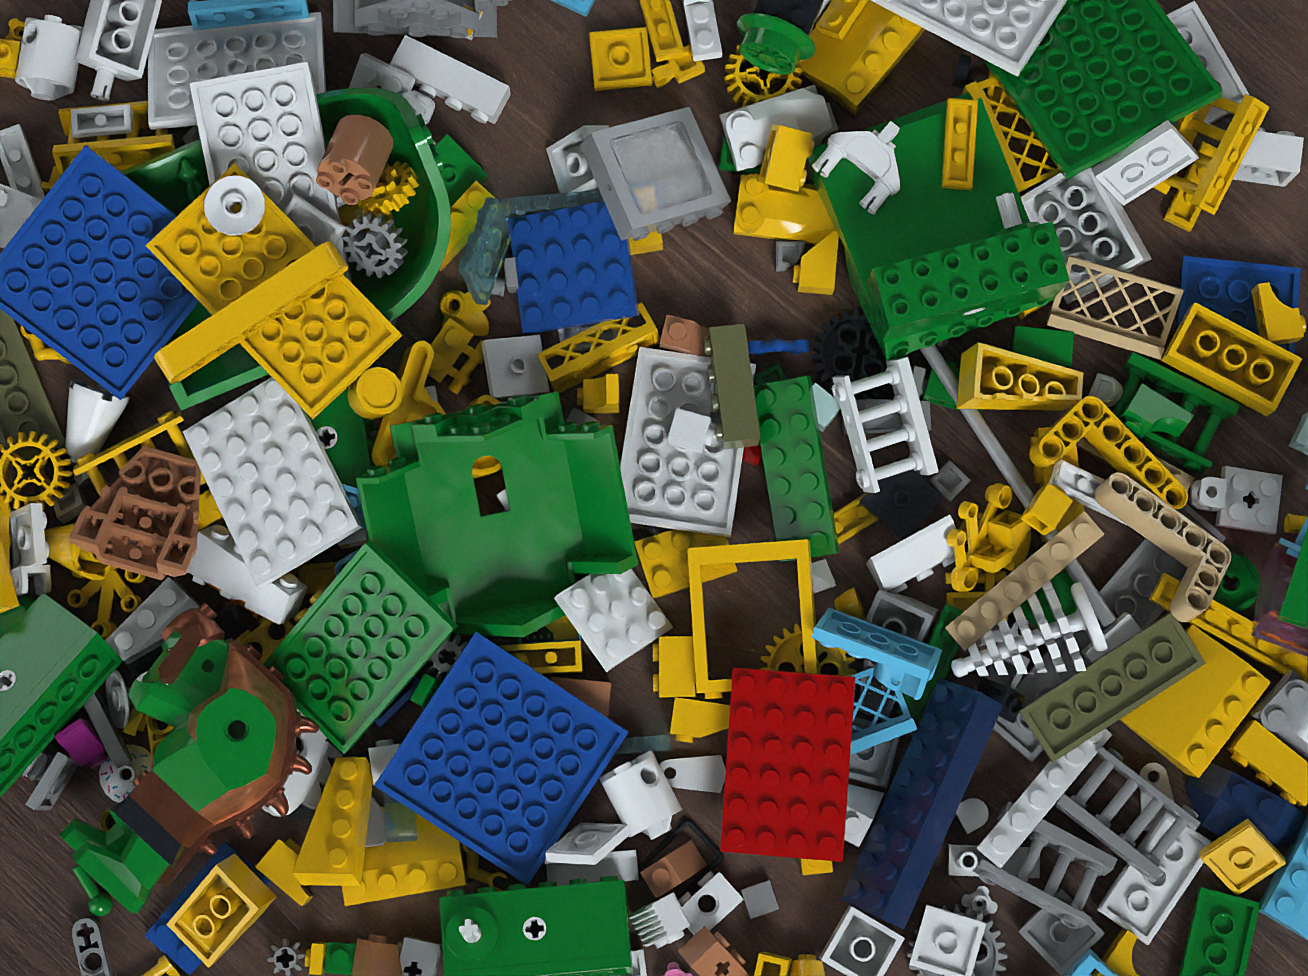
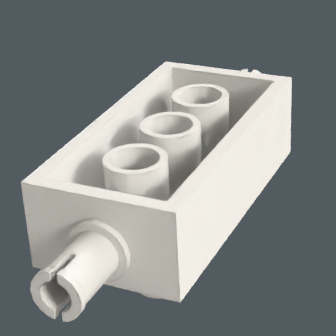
[75,0,162,101]

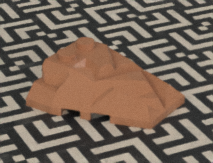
[69,446,201,580]

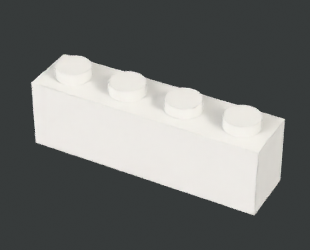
[389,35,511,124]

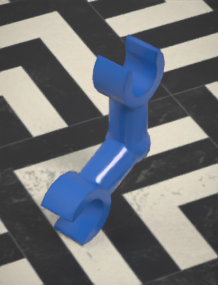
[747,338,810,356]

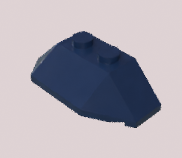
[1184,763,1307,848]

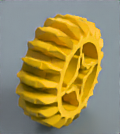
[724,45,803,107]
[0,431,73,510]

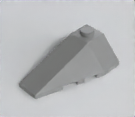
[858,590,938,722]

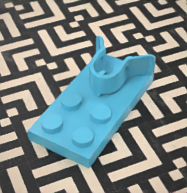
[811,608,942,700]

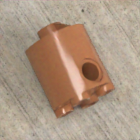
[316,115,393,205]

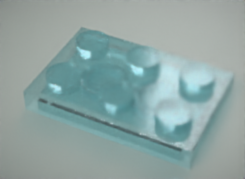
[459,197,510,305]

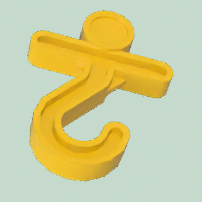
[347,341,502,479]

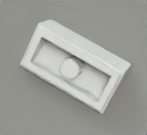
[71,104,134,138]

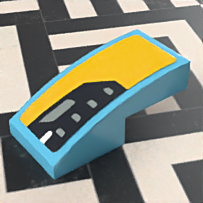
[518,615,581,644]

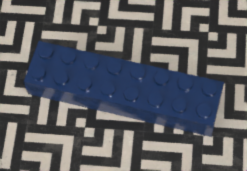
[840,678,1003,929]

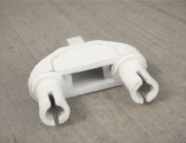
[812,121,900,215]

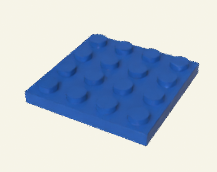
[508,201,639,335]
[1172,256,1301,385]

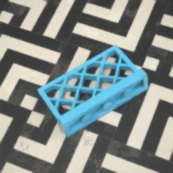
[188,0,309,31]
[851,667,917,755]

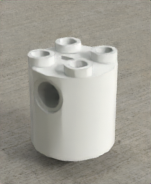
[15,15,83,101]
[599,750,683,840]

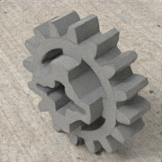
[342,212,408,278]

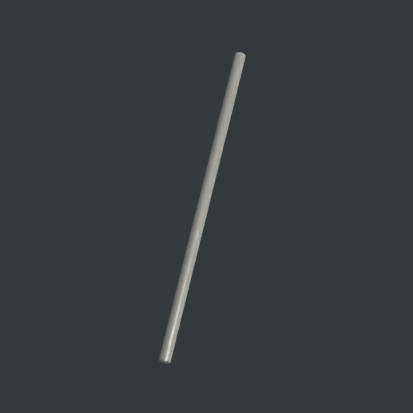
[920,345,1117,627]

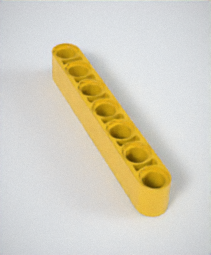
[154,241,349,384]

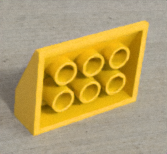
[796,0,926,116]
[1119,624,1271,778]
[342,803,468,906]

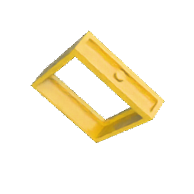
[687,539,819,699]

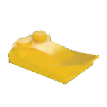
[733,174,836,245]

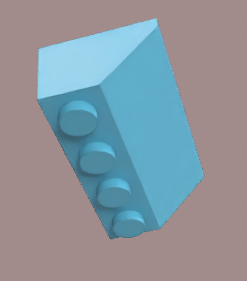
[1259,815,1308,941]

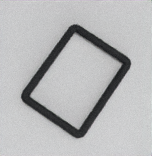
[638,819,724,900]

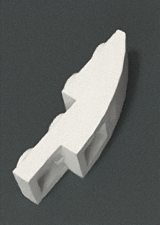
[682,0,722,62]

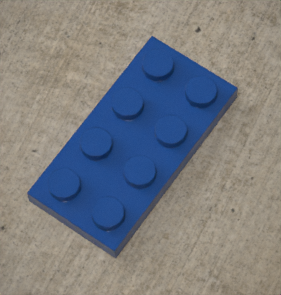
[144,842,271,975]

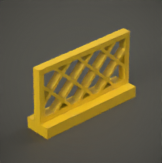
[962,76,1061,193]

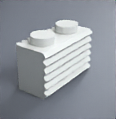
[629,892,691,949]

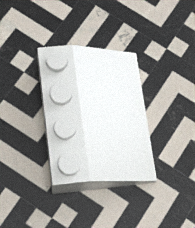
[1020,163,1152,304]

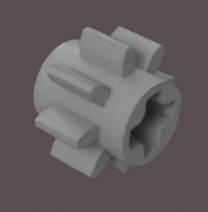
[267,938,305,976]

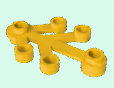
[947,483,1013,592]
[67,568,146,640]

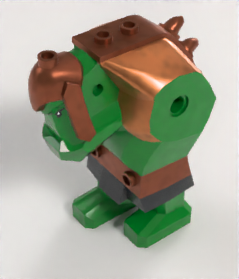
[59,603,319,914]

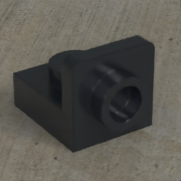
[977,677,1025,723]

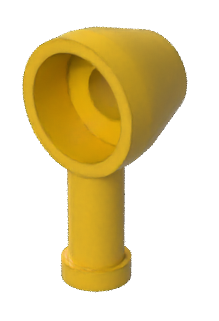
[834,587,866,621]

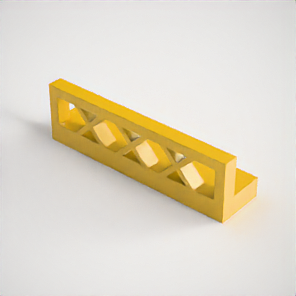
[537,302,660,393]

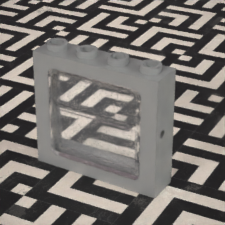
[580,106,731,241]

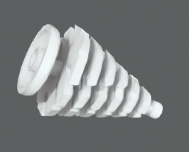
[951,580,1108,677]

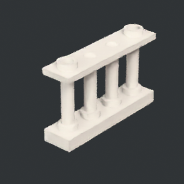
[832,357,939,493]

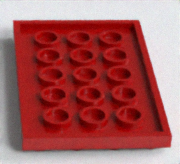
[720,667,856,862]

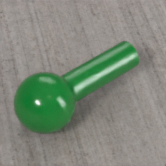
[72,864,113,917]

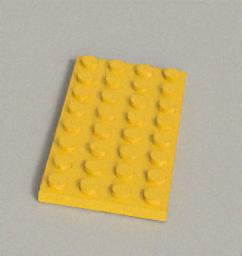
[145,163,402,419]

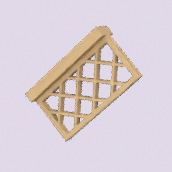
[1046,255,1184,360]

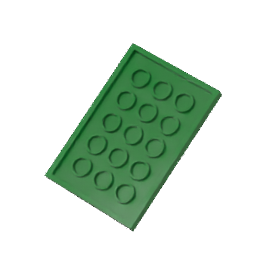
[263,541,458,754]

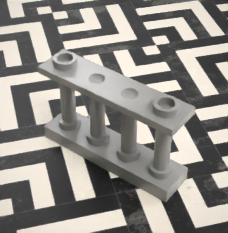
[1056,747,1201,883]
[972,802,1118,929]

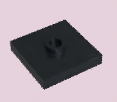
[859,458,943,541]

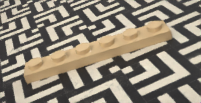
[945,511,1104,651]

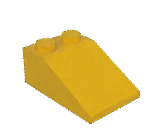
[166,853,277,968]

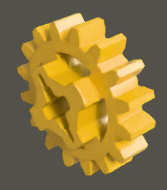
[357,161,419,217]

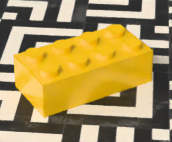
[1161,302,1302,416]

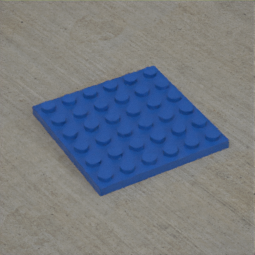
[0,145,199,400]
[374,631,629,886]

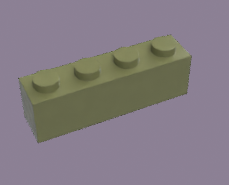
[703,324,760,450]

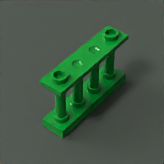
[1112,352,1241,472]

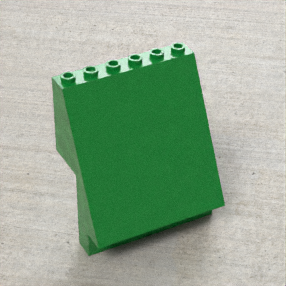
[806,92,1054,361]

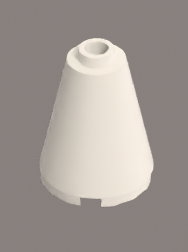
[65,380,129,463]

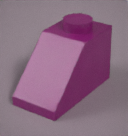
[54,719,108,769]

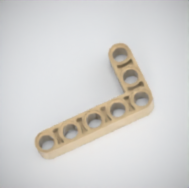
[1094,472,1231,622]

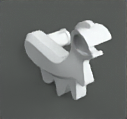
[262,709,342,817]

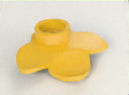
[440,290,491,336]

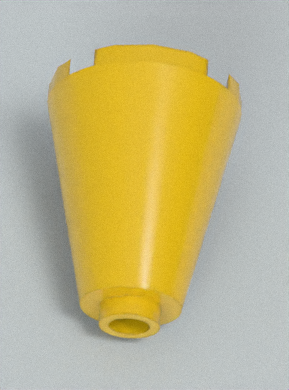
[44,524,117,580]

